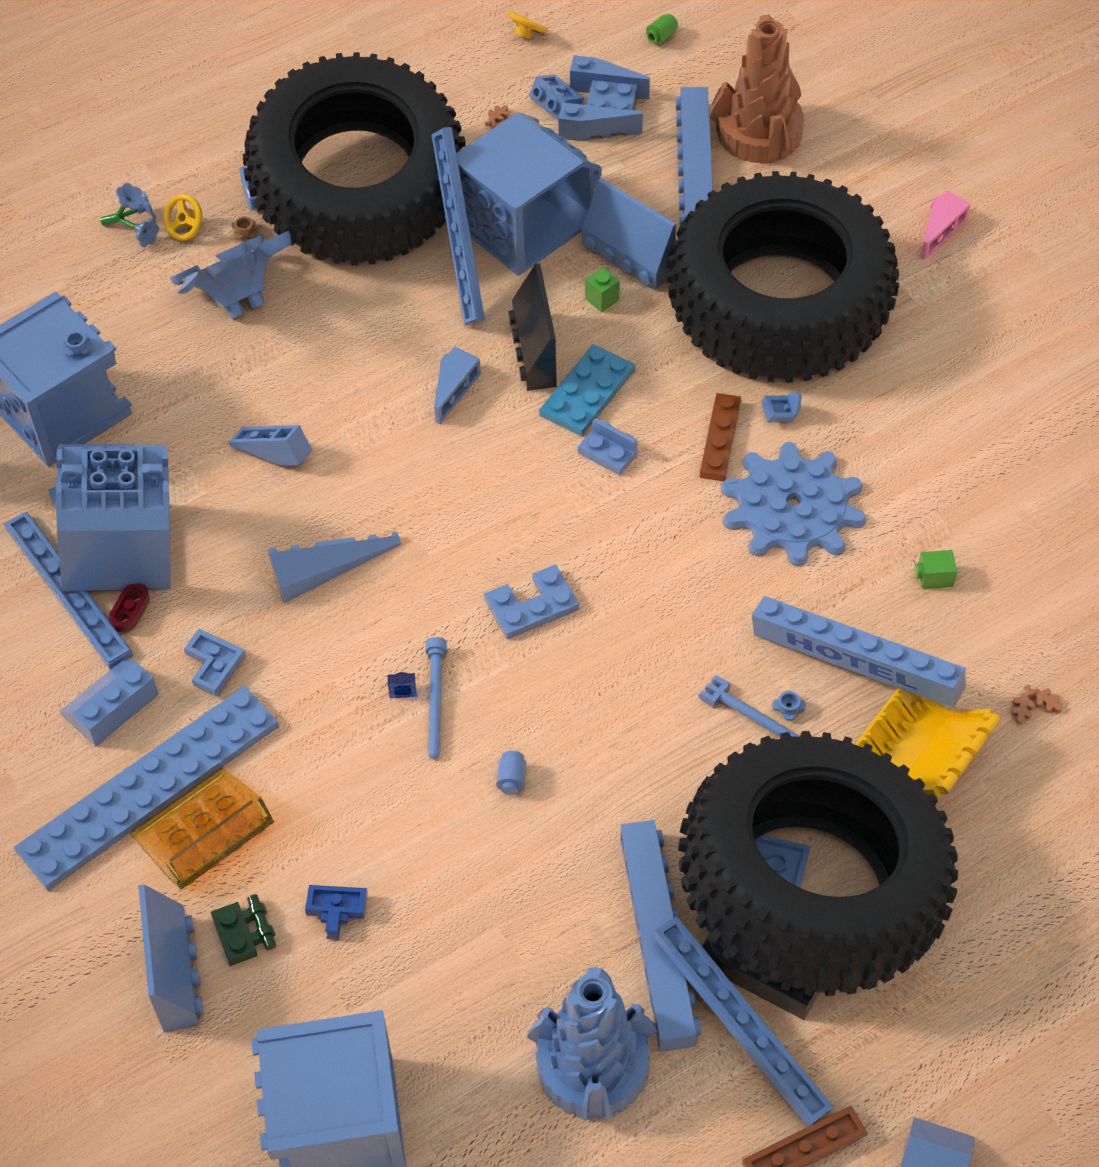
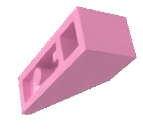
[921,190,970,260]

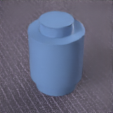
[496,751,527,795]

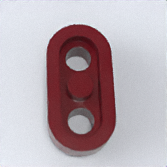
[109,583,150,632]

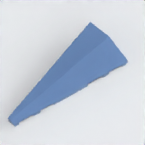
[268,531,401,603]

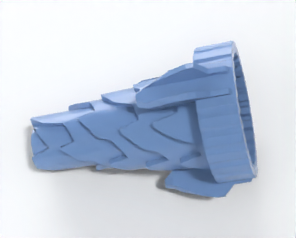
[527,967,657,1120]

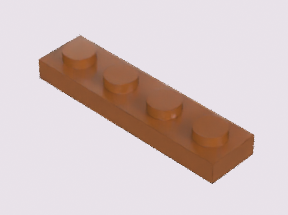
[700,393,741,481]
[742,1105,867,1167]

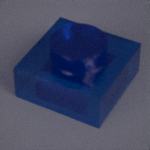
[387,672,417,698]

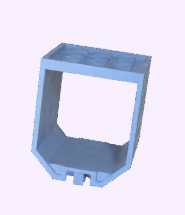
[456,112,602,276]
[56,444,171,591]

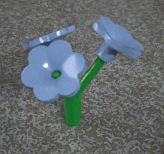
[100,183,159,247]

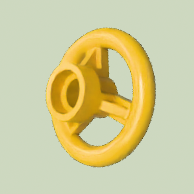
[507,11,548,40]
[163,194,203,241]

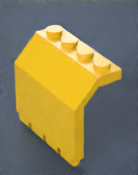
[855,688,1001,798]

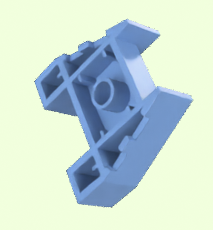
[558,55,650,141]

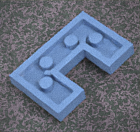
[484,564,579,639]

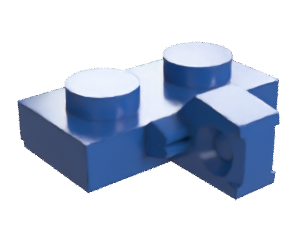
[305,885,368,940]

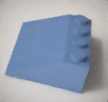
[582,178,676,290]
[138,884,204,1032]

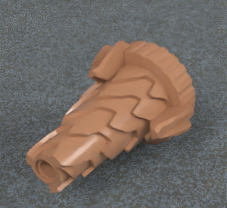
[710,14,804,163]

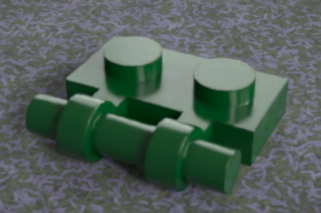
[211,894,276,966]

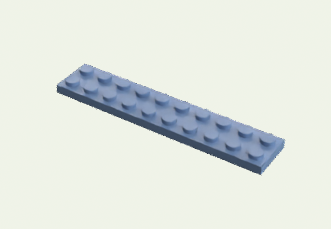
[14,686,279,891]

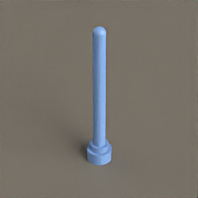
[425,637,447,759]

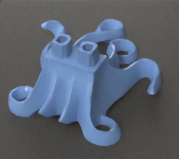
[170,231,292,319]

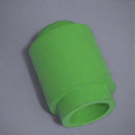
[646,14,678,45]

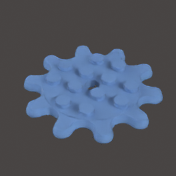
[721,442,866,566]

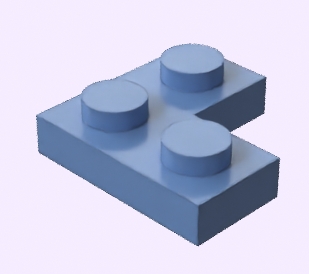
[184,629,246,696]

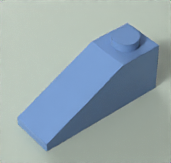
[434,346,481,424]
[229,425,312,466]

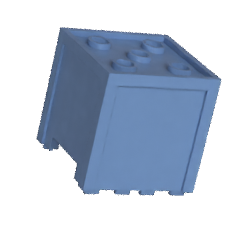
[0,291,132,467]
[251,1010,406,1167]

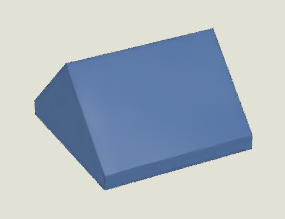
[900,1117,975,1167]

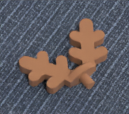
[485,105,508,129]
[1011,685,1063,724]

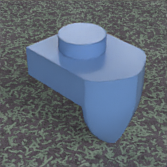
[761,392,802,422]

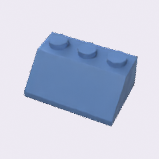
[59,660,159,747]

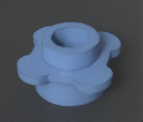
[63,331,90,356]
[772,691,806,721]

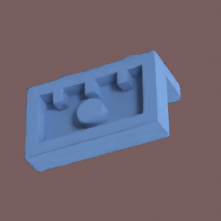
[529,74,584,119]
[578,418,637,475]

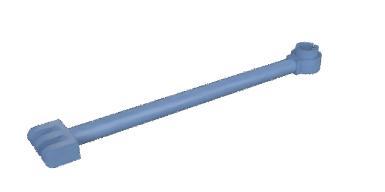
[698,676,800,737]

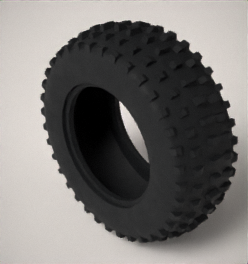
[243,52,466,266]
[666,171,899,383]
[678,731,958,996]

